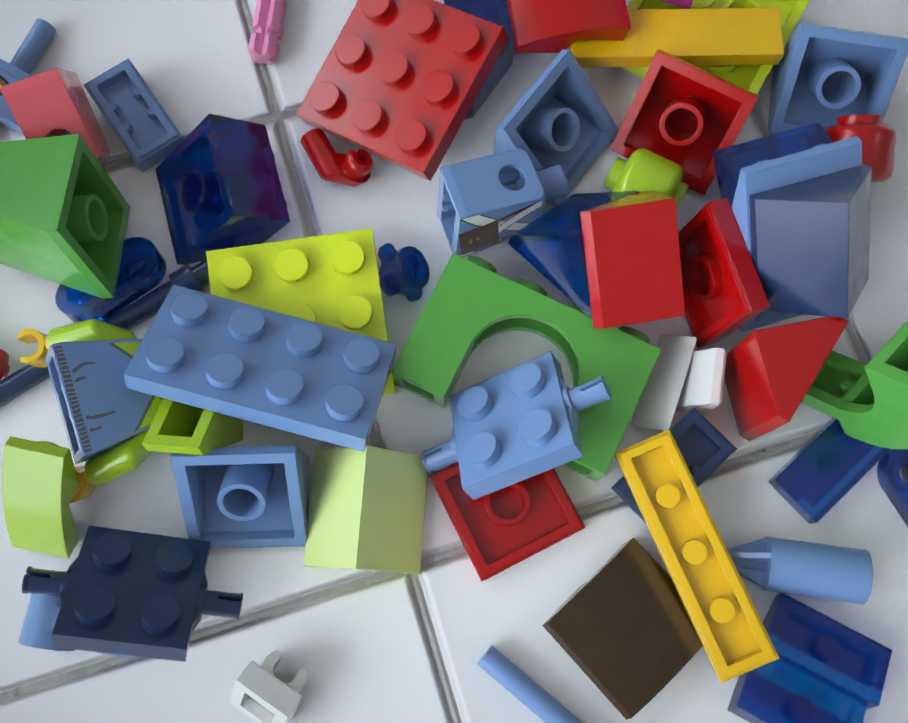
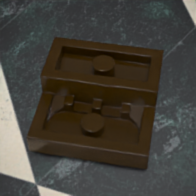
[542,537,703,720]

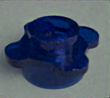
[378,243,430,302]

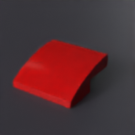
[506,0,631,53]

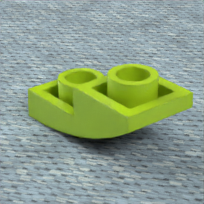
[2,436,80,559]

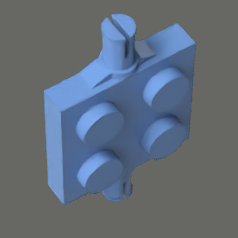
[421,351,612,500]

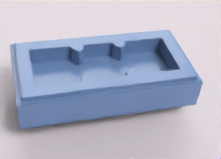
[83,58,188,172]

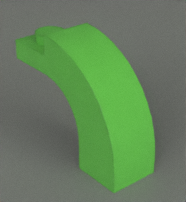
[801,322,908,450]

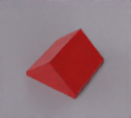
[610,49,759,195]
[580,191,685,329]
[724,317,849,441]

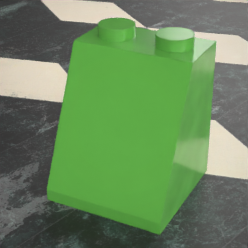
[0,134,131,299]

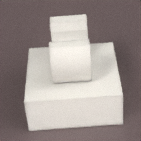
[229,650,308,723]

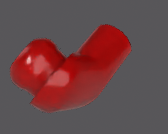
[300,128,374,187]

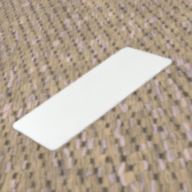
[632,335,697,431]

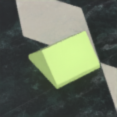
[303,445,428,574]

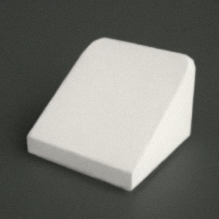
[675,347,727,416]

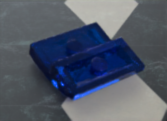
[727,593,892,723]

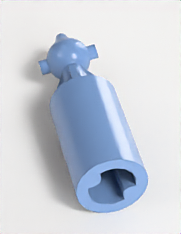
[727,536,873,605]

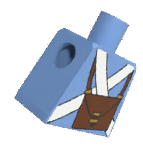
[437,148,568,258]

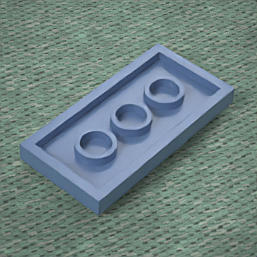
[123,285,397,452]

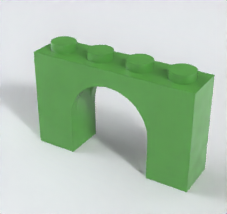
[392,253,662,481]

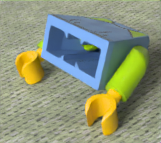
[18,319,163,503]

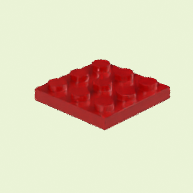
[296,0,509,181]

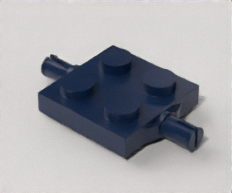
[21,526,244,662]

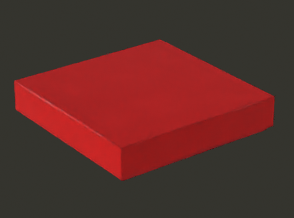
[678,198,770,348]
[429,462,586,582]

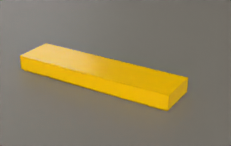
[568,7,785,68]
[614,429,779,683]

